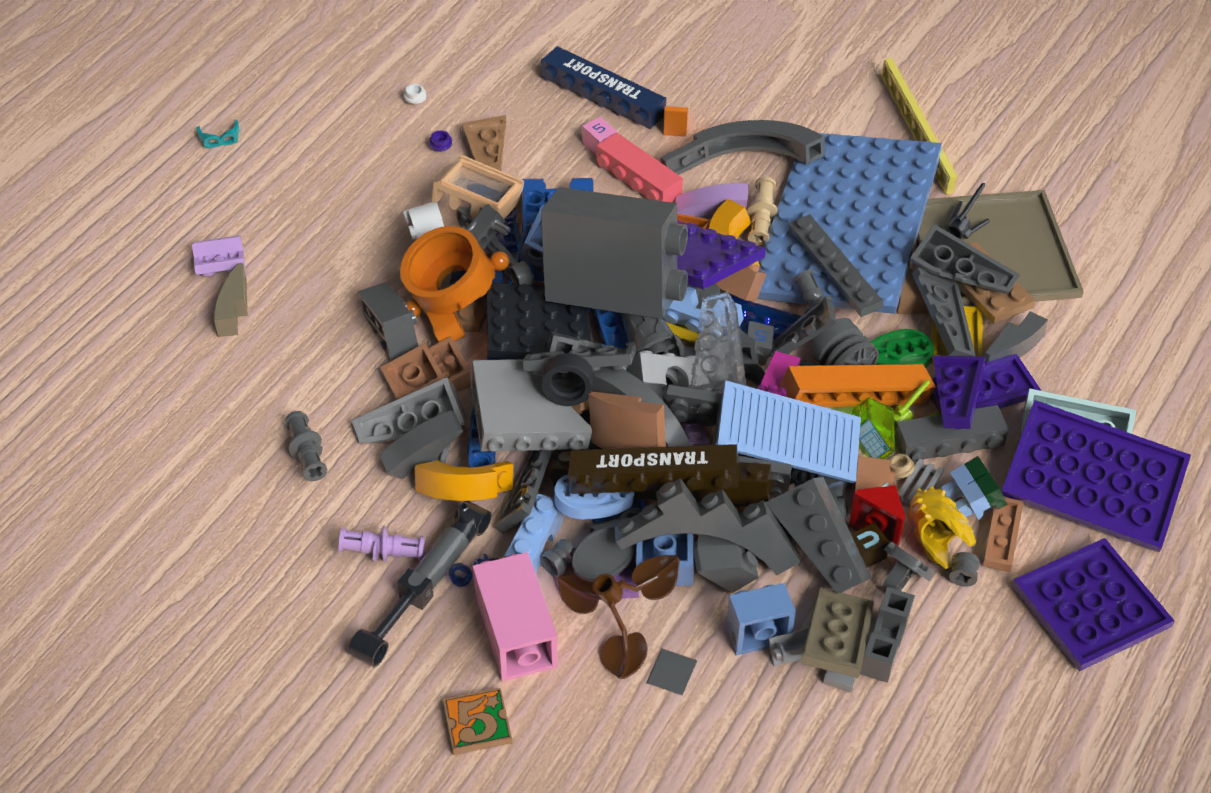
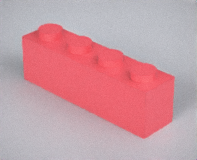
[597,132,683,202]

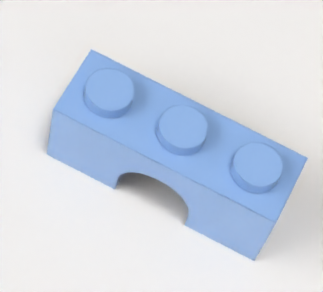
[663,286,744,337]
[504,494,563,574]

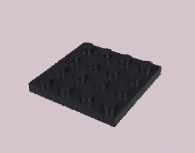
[486,283,591,360]

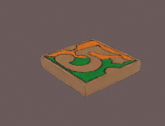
[443,688,512,755]

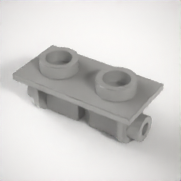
[769,628,809,666]

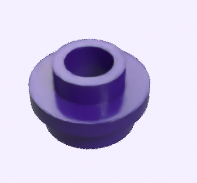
[429,130,452,151]

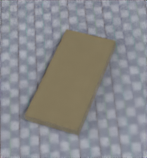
[801,587,874,678]

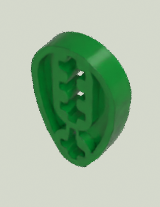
[871,329,934,368]

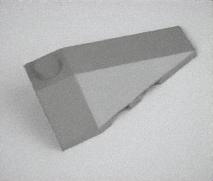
[352,377,466,445]

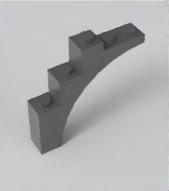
[615,478,801,576]

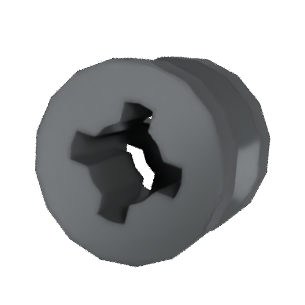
[949,552,980,587]

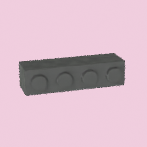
[894,405,1009,462]

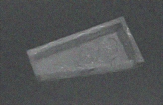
[688,291,746,393]

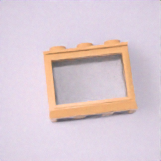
[432,155,524,219]

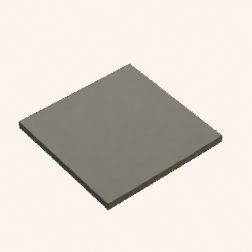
[916,190,1084,307]

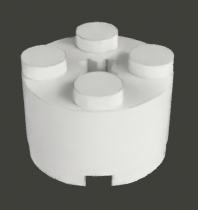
[403,202,444,242]

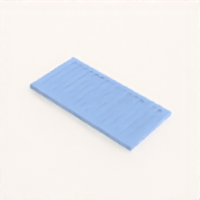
[716,381,861,484]

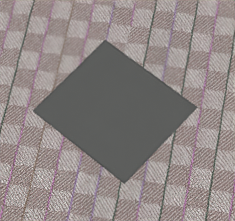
[647,649,697,695]

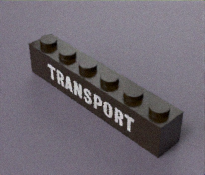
[568,444,740,494]

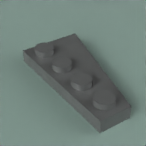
[912,267,975,356]
[523,342,636,375]
[495,450,553,534]

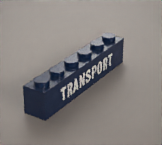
[541,46,666,129]

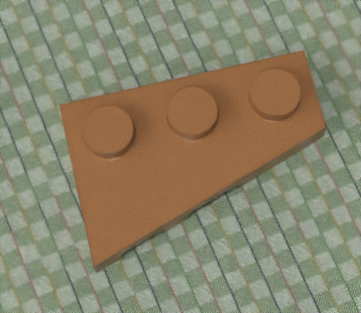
[462,115,506,171]

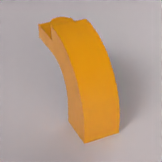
[709,199,760,266]
[415,460,513,501]

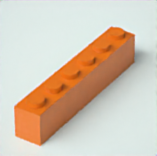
[779,364,936,407]

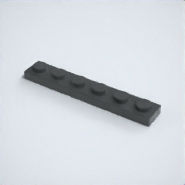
[789,214,883,317]

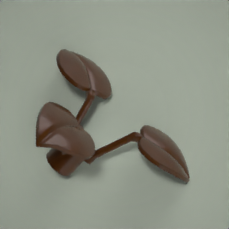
[558,555,680,679]

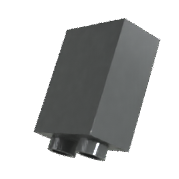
[541,187,688,319]

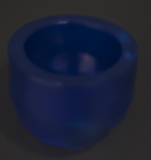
[449,563,473,587]

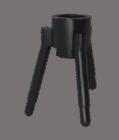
[945,183,990,239]

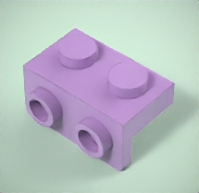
[192,235,245,276]

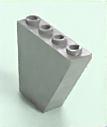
[470,360,592,452]

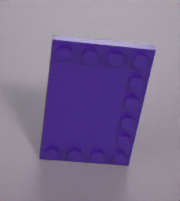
[677,219,766,289]
[1001,400,1191,552]

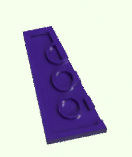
[933,356,985,429]

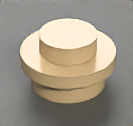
[890,454,915,478]

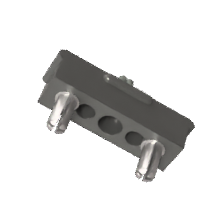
[462,204,510,250]

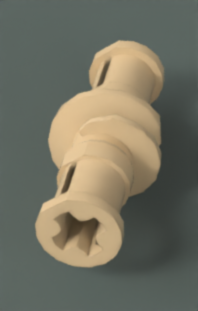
[747,177,778,246]

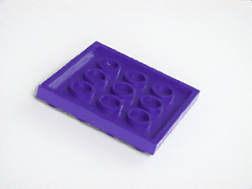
[1012,538,1175,672]

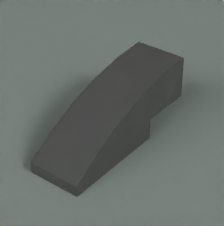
[984,311,1048,363]
[379,410,463,480]

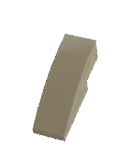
[214,263,248,337]

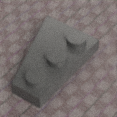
[769,297,837,357]

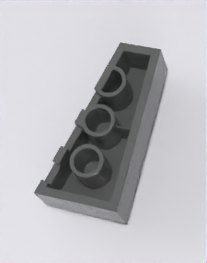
[766,477,872,593]

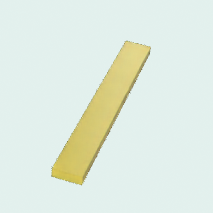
[881,58,958,194]

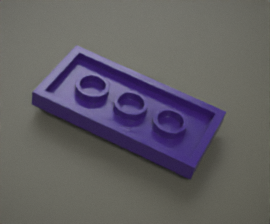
[930,354,1041,415]

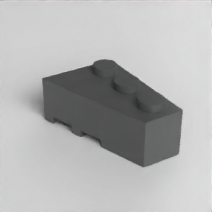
[358,282,418,362]

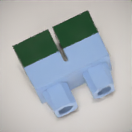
[941,456,1008,520]

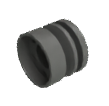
[809,318,879,366]

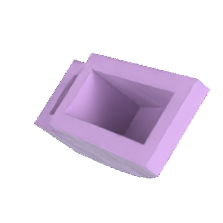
[676,183,748,219]

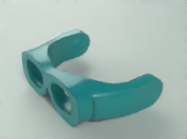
[196,119,240,148]

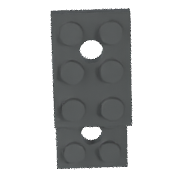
[667,385,792,497]

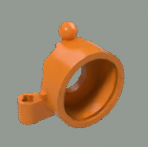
[400,226,510,342]

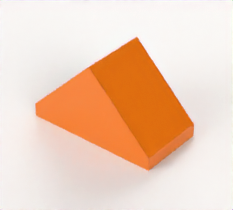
[664,106,689,137]

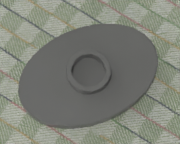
[572,526,637,582]

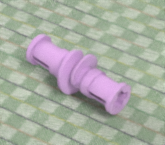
[338,526,425,563]

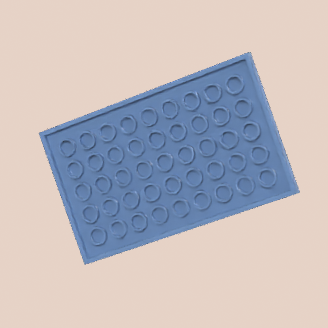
[757,133,942,314]

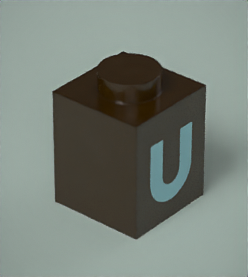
[851,523,889,568]

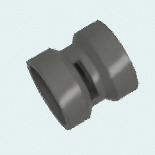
[540,539,576,578]

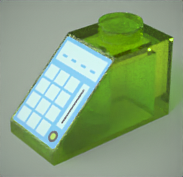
[851,397,895,459]

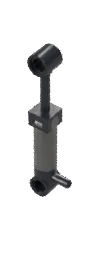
[348,501,492,667]

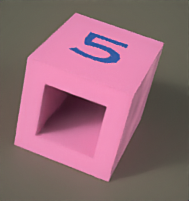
[582,117,617,156]

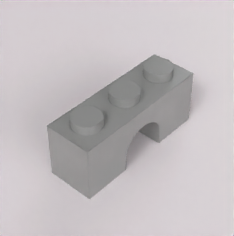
[628,351,712,391]

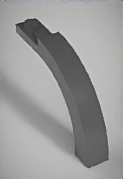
[660,120,825,175]
[552,366,691,447]

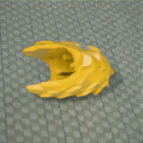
[908,486,976,569]

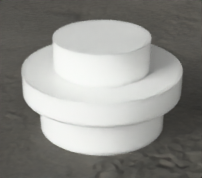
[404,84,426,104]

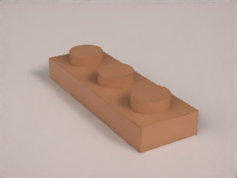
[983,497,1024,572]

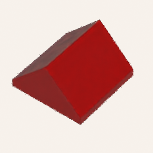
[849,485,905,547]

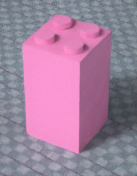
[473,552,558,682]

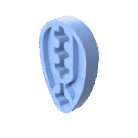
[553,475,634,519]

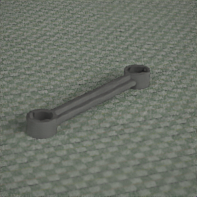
[456,204,533,286]

